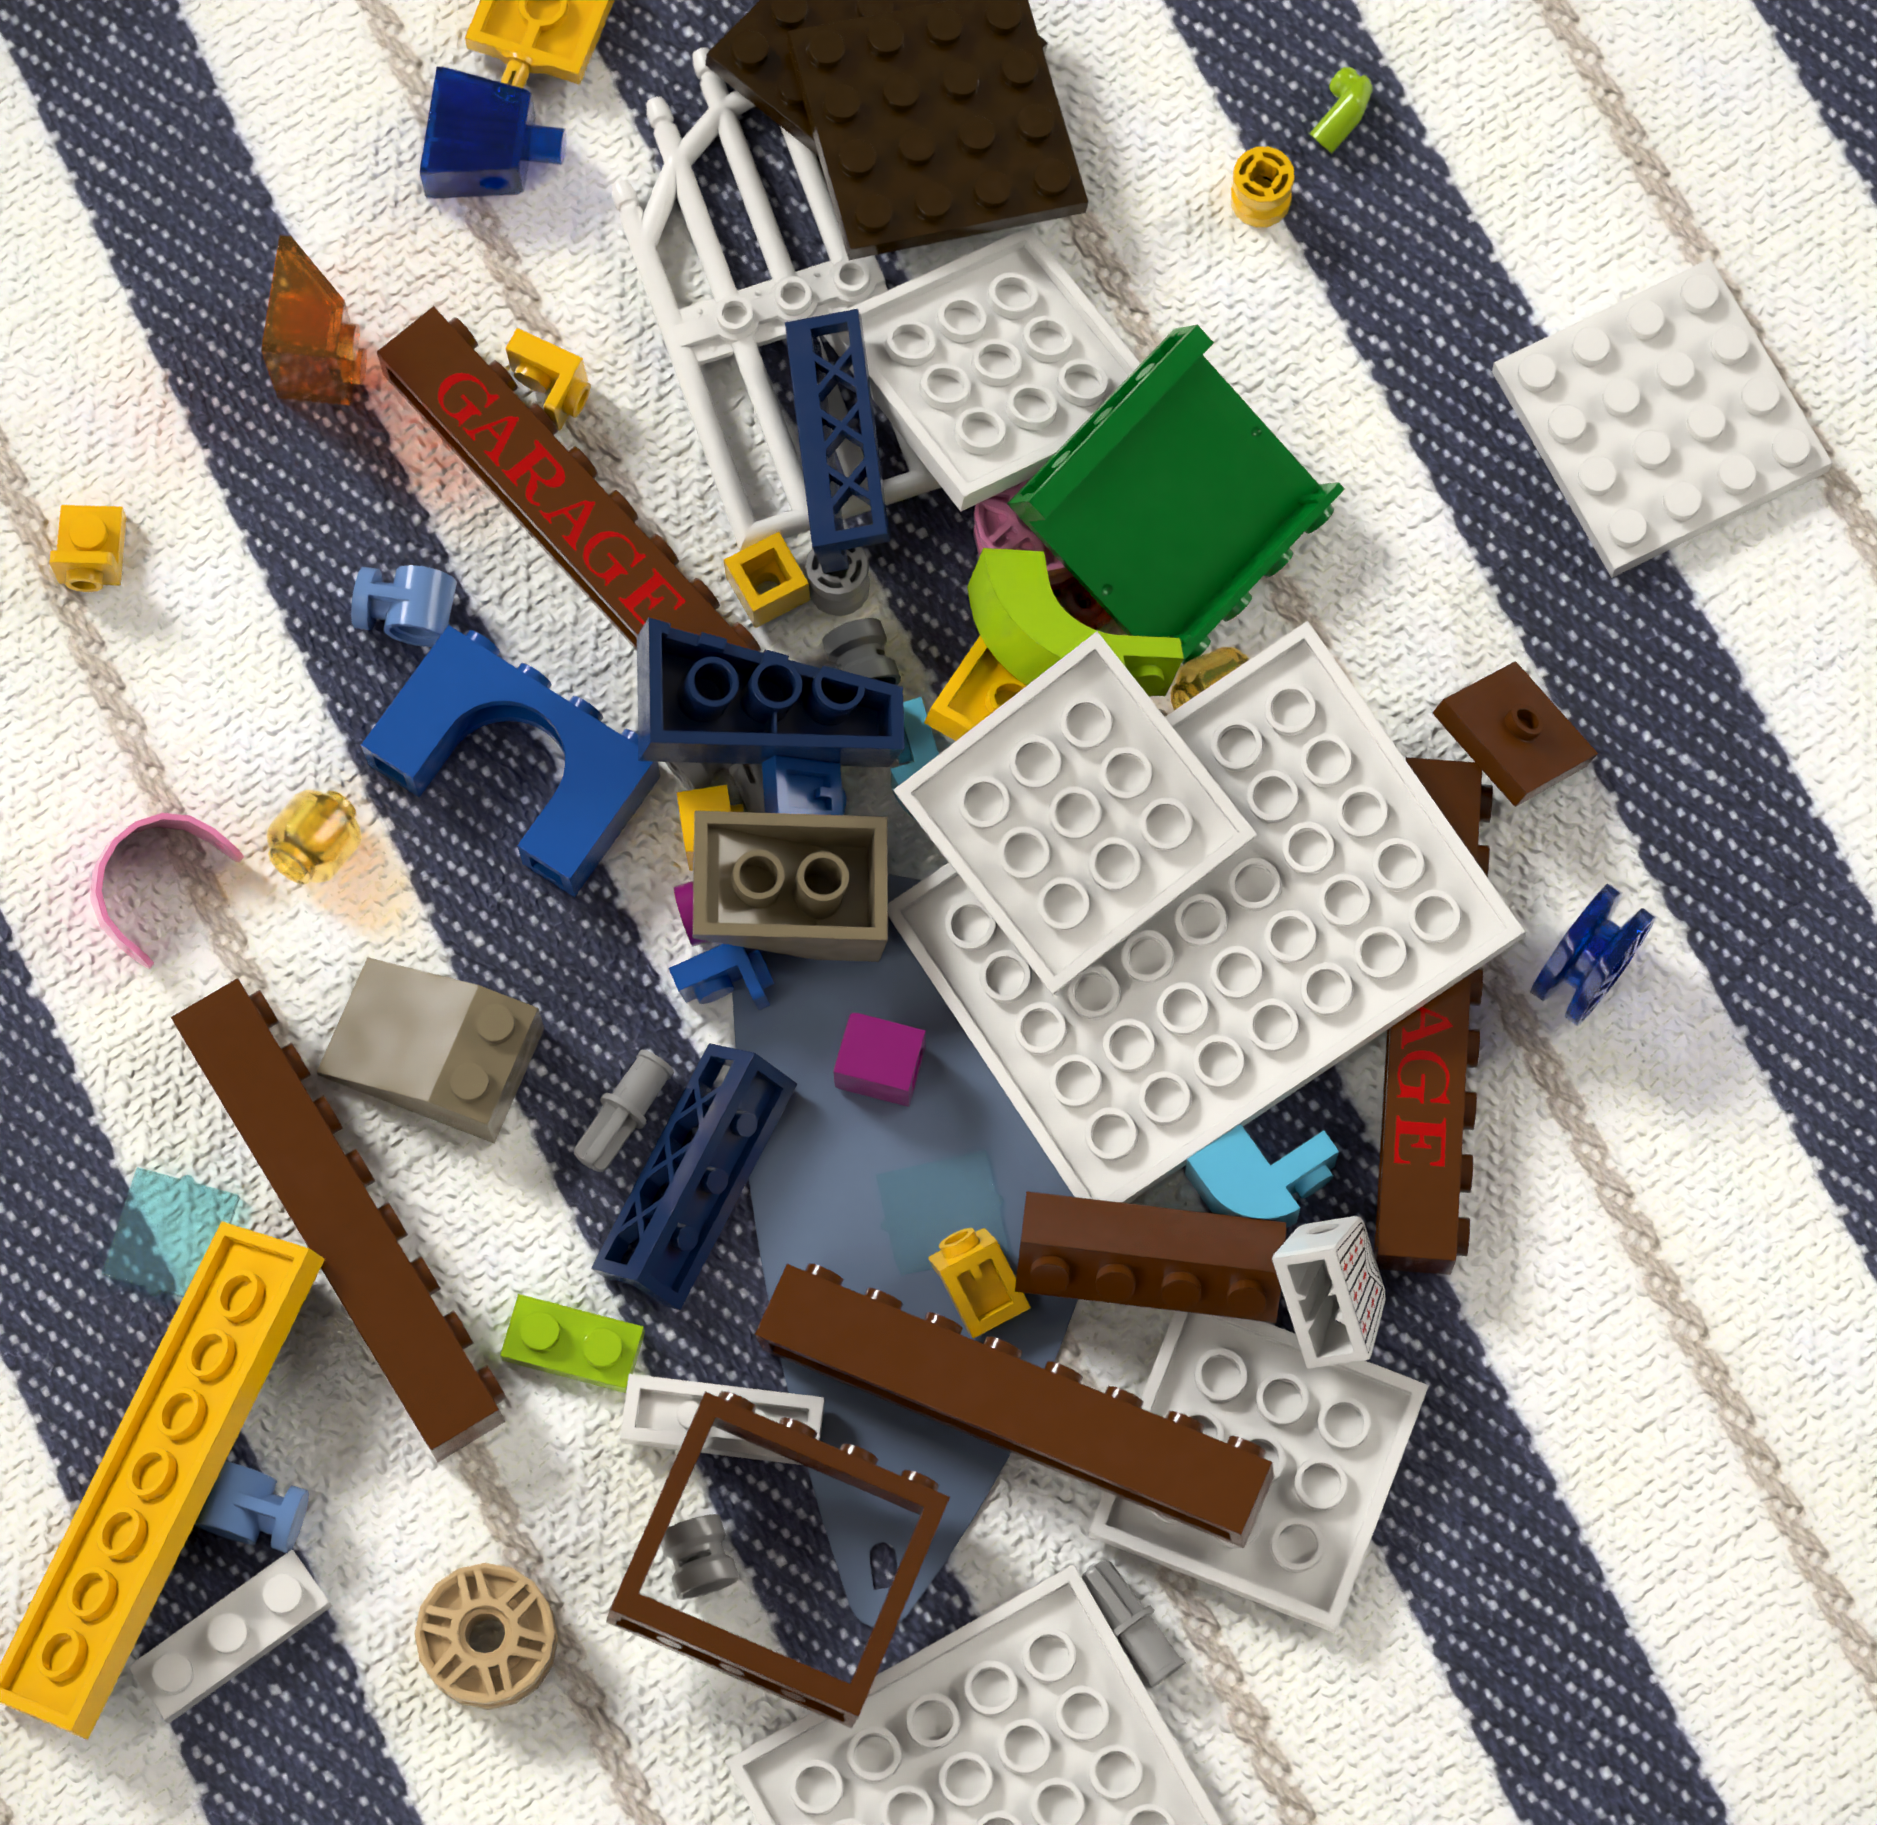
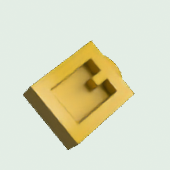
[505,328,591,431]
[49,505,127,592]
[928,1228,1031,1339]

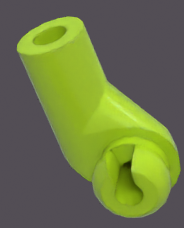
[1309,67,1373,154]

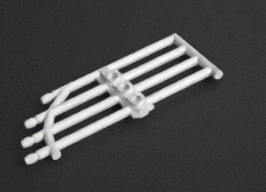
[612,48,942,551]

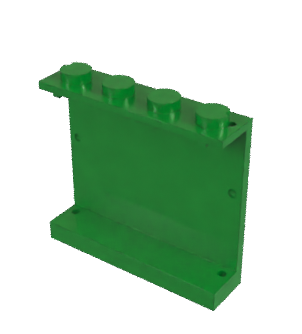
[1007,324,1345,666]

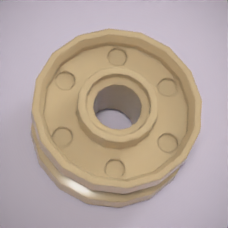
[414,1563,559,1710]

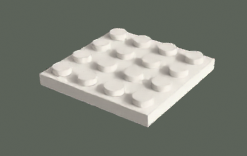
[823,226,1141,511]
[1492,258,1833,578]
[893,631,1257,995]
[1088,1311,1429,1633]

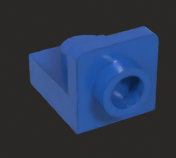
[762,755,847,815]
[669,944,775,1010]

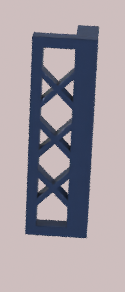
[785,309,890,573]
[591,1043,797,1310]

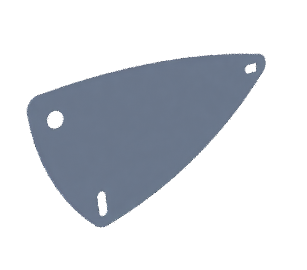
[732,874,1078,1627]

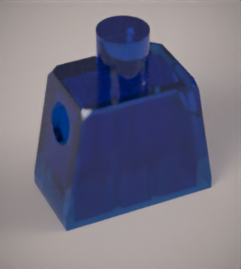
[419,66,567,199]

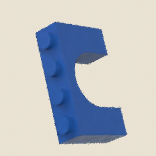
[361,625,661,898]

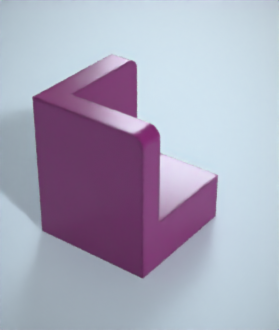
[833,1013,926,1107]

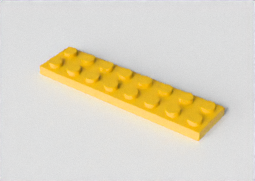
[0,1221,325,1740]

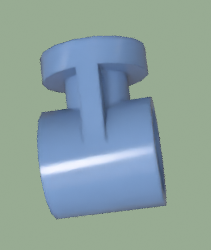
[351,565,457,647]
[194,1461,309,1554]

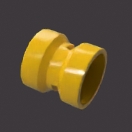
[1230,146,1294,228]

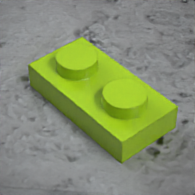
[500,1294,645,1393]

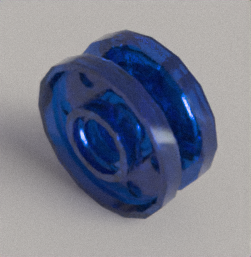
[1530,883,1657,1026]

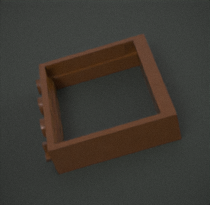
[606,1391,950,1728]

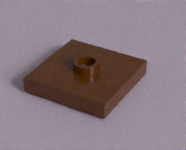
[1432,661,1598,807]

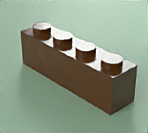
[1015,1191,1286,1323]

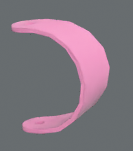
[90,813,244,969]

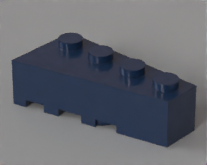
[637,617,905,767]

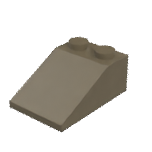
[693,811,888,962]
[317,957,544,1144]

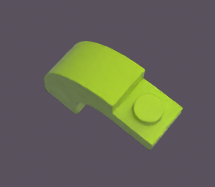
[967,548,1184,697]

